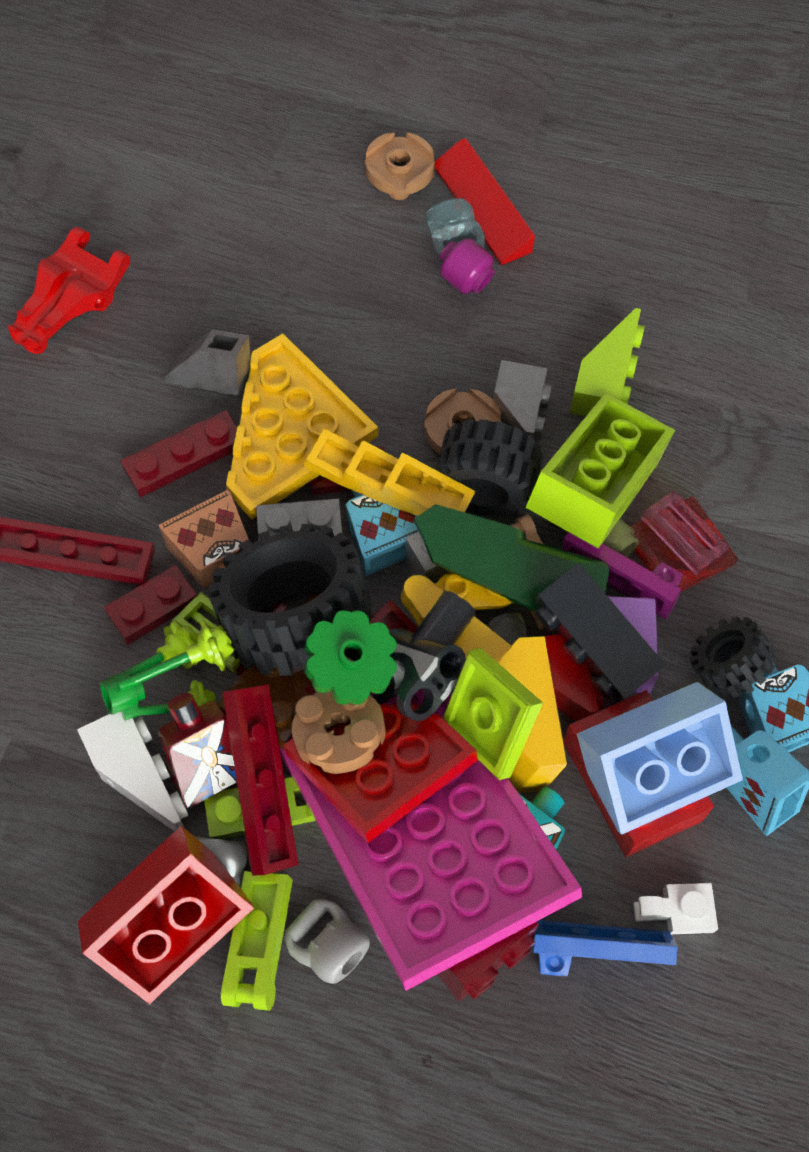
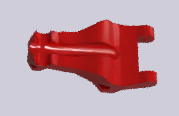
[7,226,130,354]

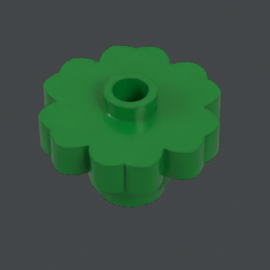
[304,610,397,705]

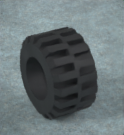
[436,419,543,516]

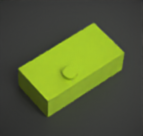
[526,393,675,549]

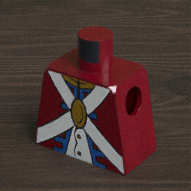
[158,693,237,809]

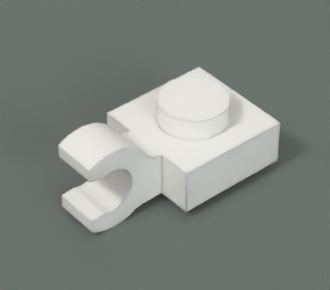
[633,883,718,934]

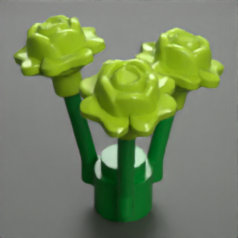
[100,620,234,721]

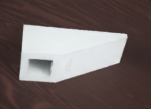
[77,712,188,832]

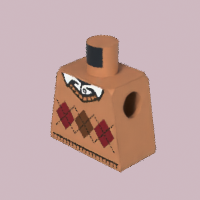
[159,490,249,587]

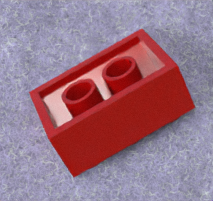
[78,826,254,1004]

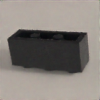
[534,562,666,703]

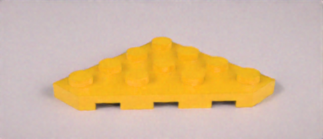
[226,333,378,520]

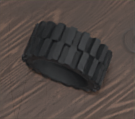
[209,524,372,676]

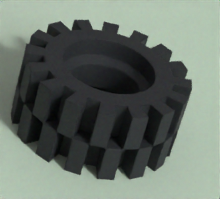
[690,617,776,698]

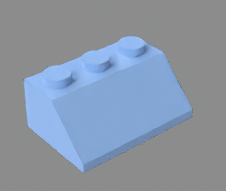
[577,682,743,835]

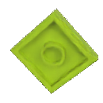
[443,648,543,780]

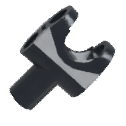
[369,591,476,721]

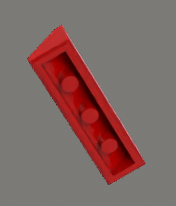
[434,138,535,265]

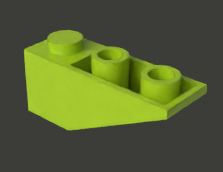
[569,308,645,416]

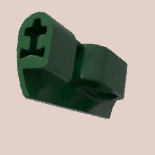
[414,504,609,612]

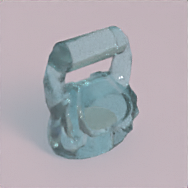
[426,198,485,255]

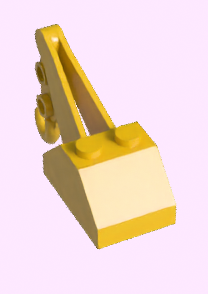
[401,572,567,793]

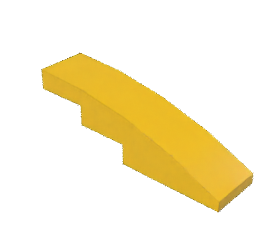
[304,428,475,516]

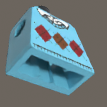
[345,490,419,577]
[739,663,809,753]
[726,726,809,836]

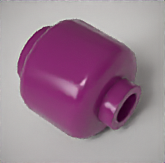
[439,239,495,294]

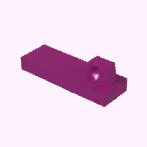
[562,532,683,620]

